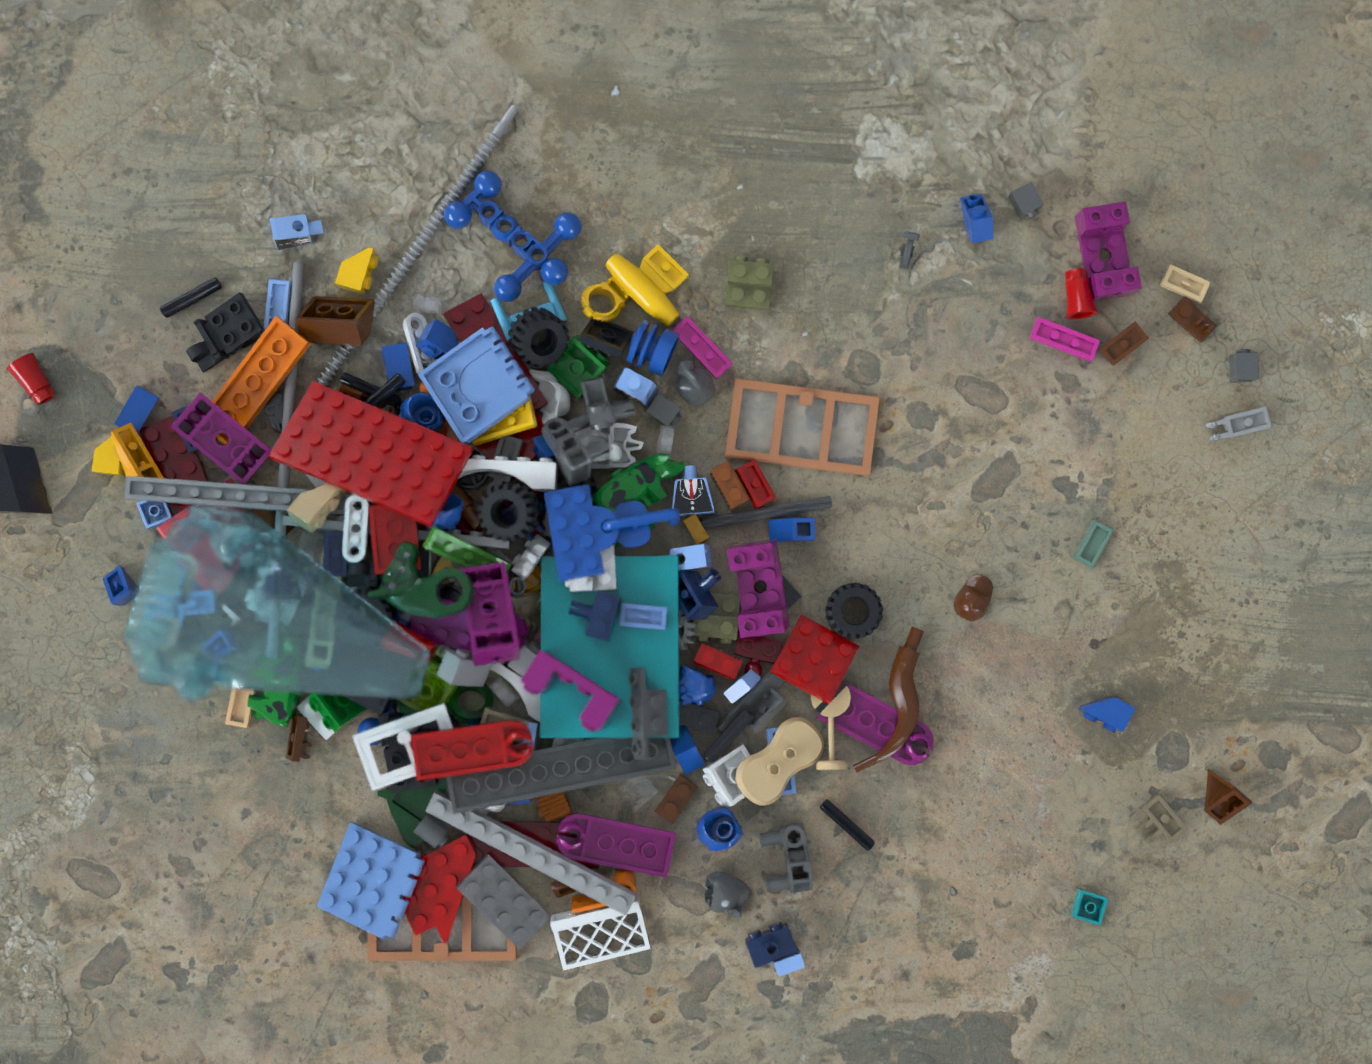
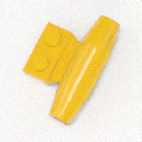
[605,244,689,327]

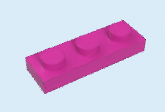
[672,316,733,380]
[1029,317,1100,362]

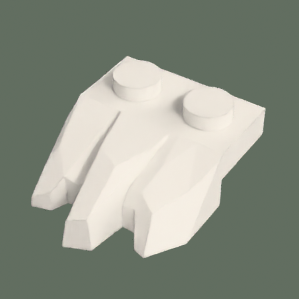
[591,423,644,469]
[511,534,551,580]

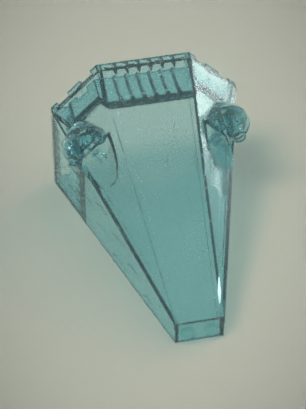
[123,504,430,703]

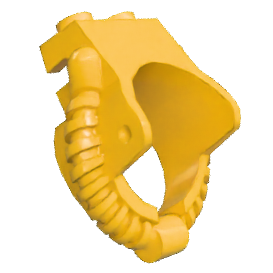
[581,276,630,322]

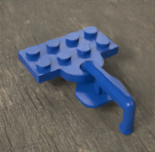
[544,484,680,582]

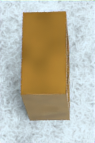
[683,514,709,545]

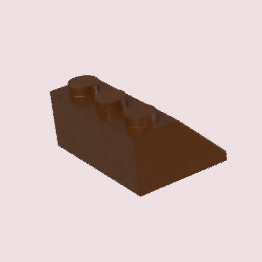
[295,296,375,346]

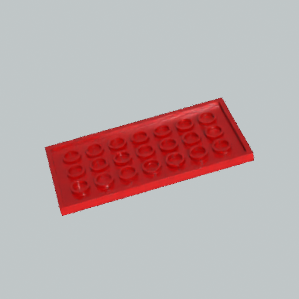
[269,381,473,528]

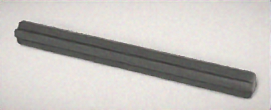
[701,496,832,529]

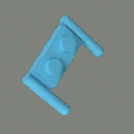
[490,282,567,342]

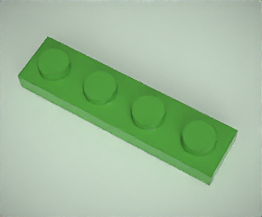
[423,526,512,573]

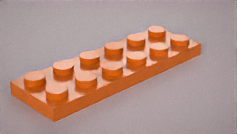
[212,316,311,445]

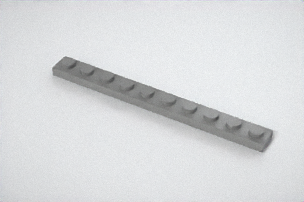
[124,476,356,516]
[282,515,511,549]
[426,790,637,916]

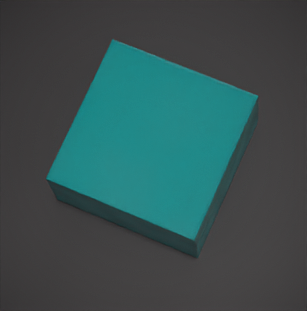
[1071,888,1108,926]

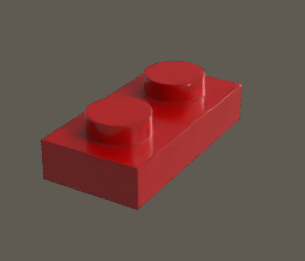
[734,459,776,509]

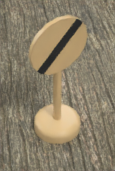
[810,681,851,770]

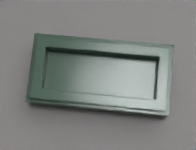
[1072,519,1114,569]

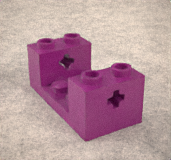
[1074,201,1142,301]
[170,392,272,485]
[727,539,790,638]
[459,562,520,666]
[520,650,621,732]

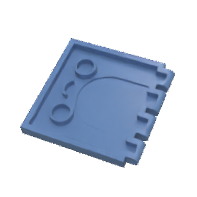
[418,327,535,445]
[317,822,425,939]

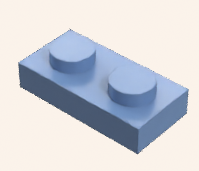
[620,603,668,630]

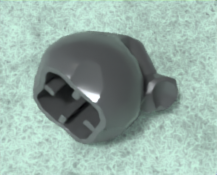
[676,360,716,407]
[704,871,751,918]

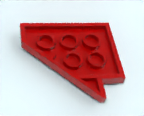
[403,834,477,943]

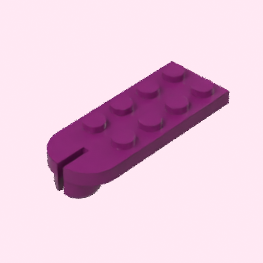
[410,599,529,651]
[816,682,934,765]
[556,813,676,878]

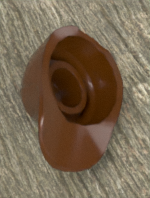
[954,575,993,622]

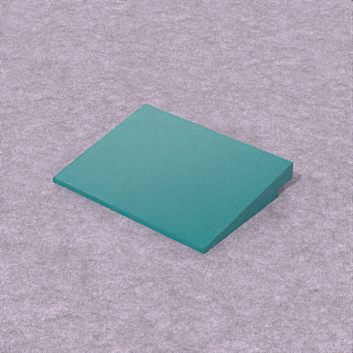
[540,556,679,738]

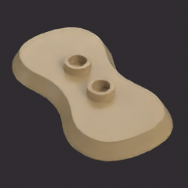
[736,717,824,806]

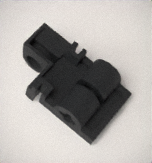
[186,293,265,372]
[348,541,429,587]
[378,712,437,794]

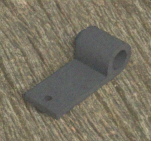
[414,787,452,848]

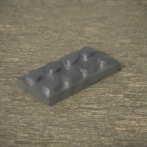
[456,854,551,950]

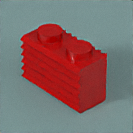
[693,643,742,681]

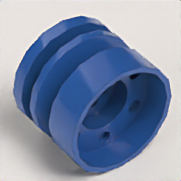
[627,319,680,377]

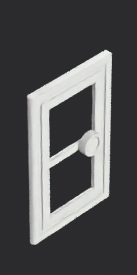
[353,703,453,791]

